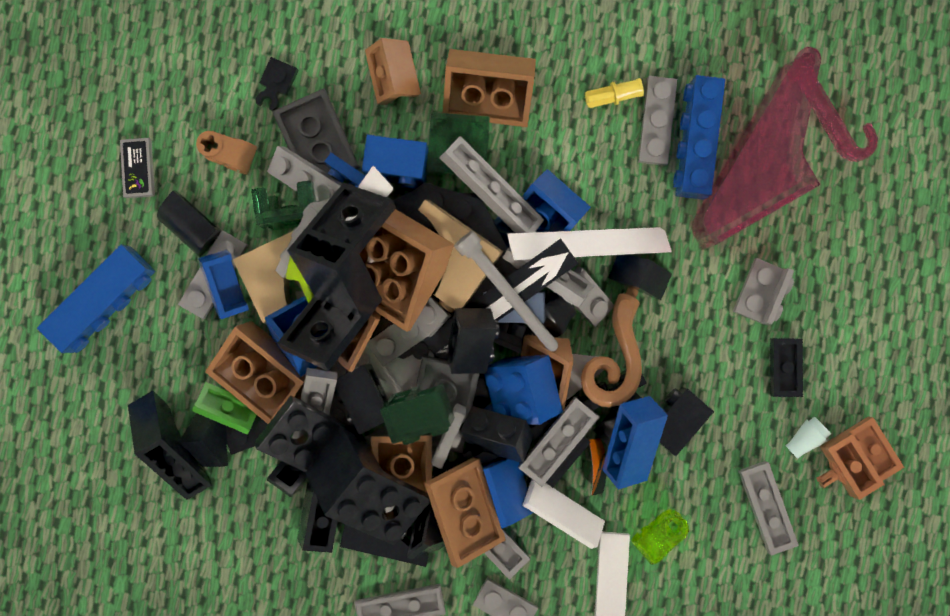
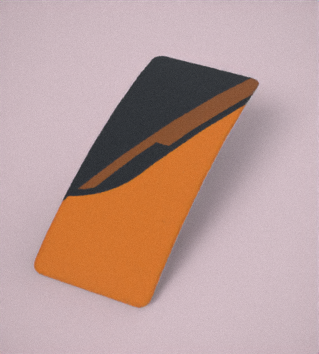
[589,438,607,496]

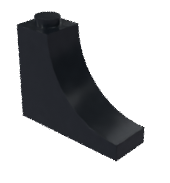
[128,391,212,500]
[340,509,429,567]

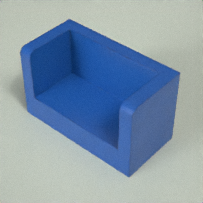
[198,249,249,319]

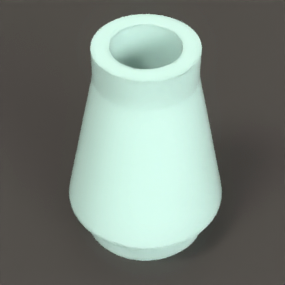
[785,417,831,459]

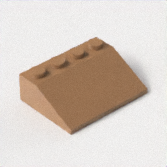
[360,209,454,332]

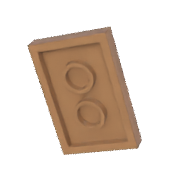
[424,457,506,568]

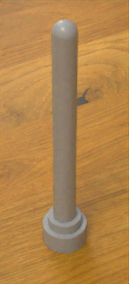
[454,230,558,351]

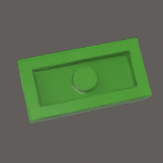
[192,382,257,434]

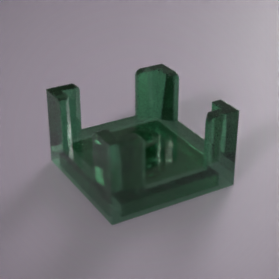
[427,112,490,177]
[251,180,316,231]

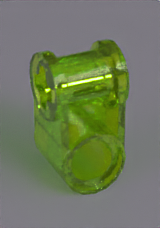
[631,509,689,565]

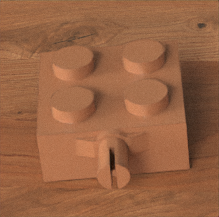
[816,416,905,500]

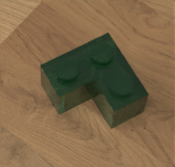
[380,384,455,445]

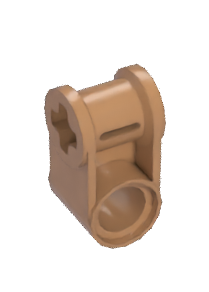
[196,131,257,175]

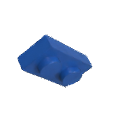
[324,152,365,187]

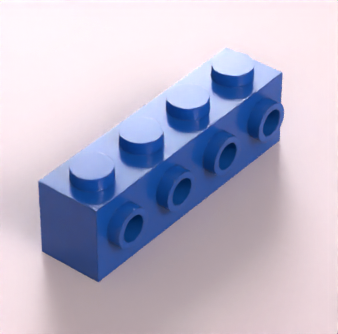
[673,75,725,200]
[37,244,156,353]

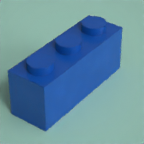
[602,396,668,490]

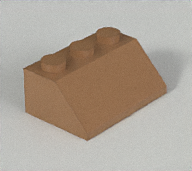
[442,49,536,127]
[205,321,306,424]

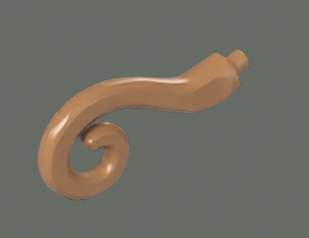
[581,287,642,407]

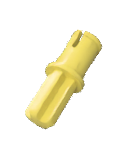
[585,78,644,108]

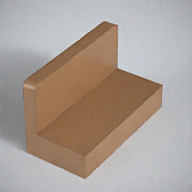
[365,38,421,105]

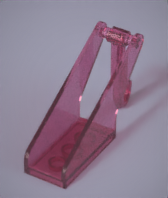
[691,47,878,250]

